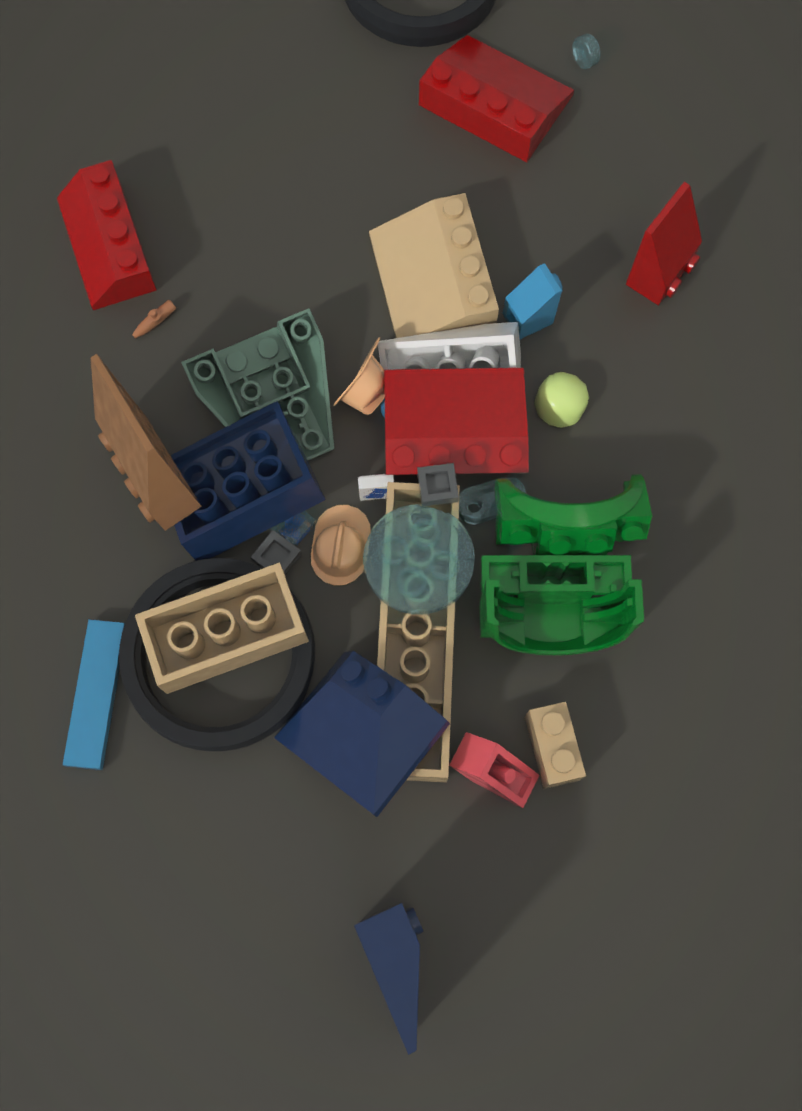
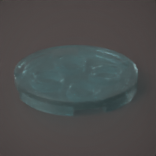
[363,504,475,615]

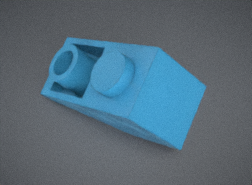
[502,263,563,339]

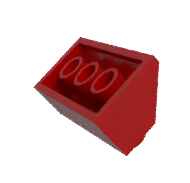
[57,160,157,310]

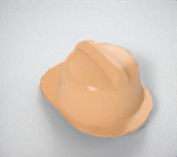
[334,337,385,415]
[311,505,371,586]

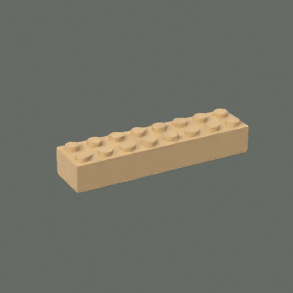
[377,482,460,782]

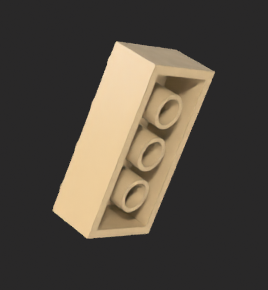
[135,562,309,694]

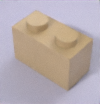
[525,702,586,789]

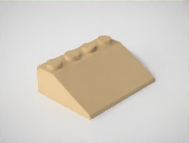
[369,193,499,338]

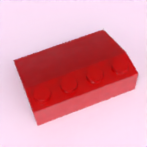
[419,35,574,163]
[384,368,529,475]

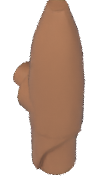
[132,300,176,338]

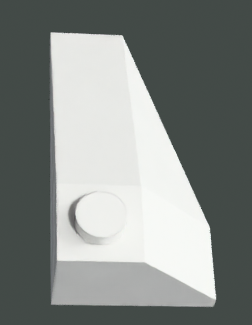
[378,322,521,370]

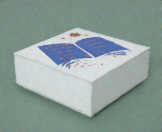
[358,474,394,501]

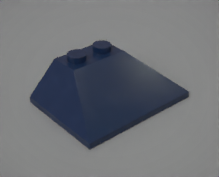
[274,651,450,817]

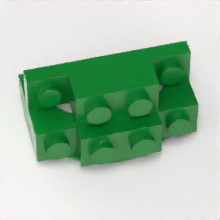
[494,474,652,555]

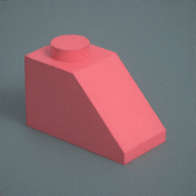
[449,732,540,808]

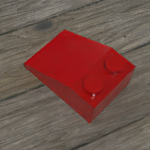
[626,181,702,306]

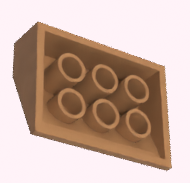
[91,354,202,531]

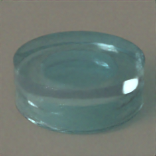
[572,33,600,69]

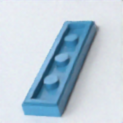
[63,619,125,770]

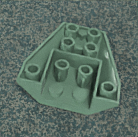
[181,308,334,460]

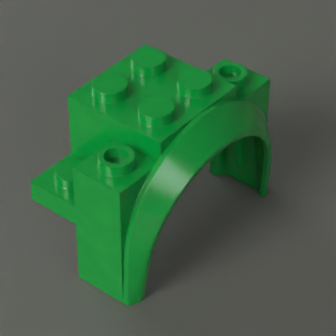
[480,555,644,655]

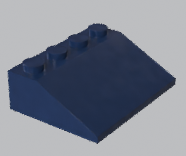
[170,401,326,561]
[354,903,424,1055]

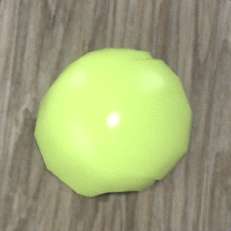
[534,372,589,428]

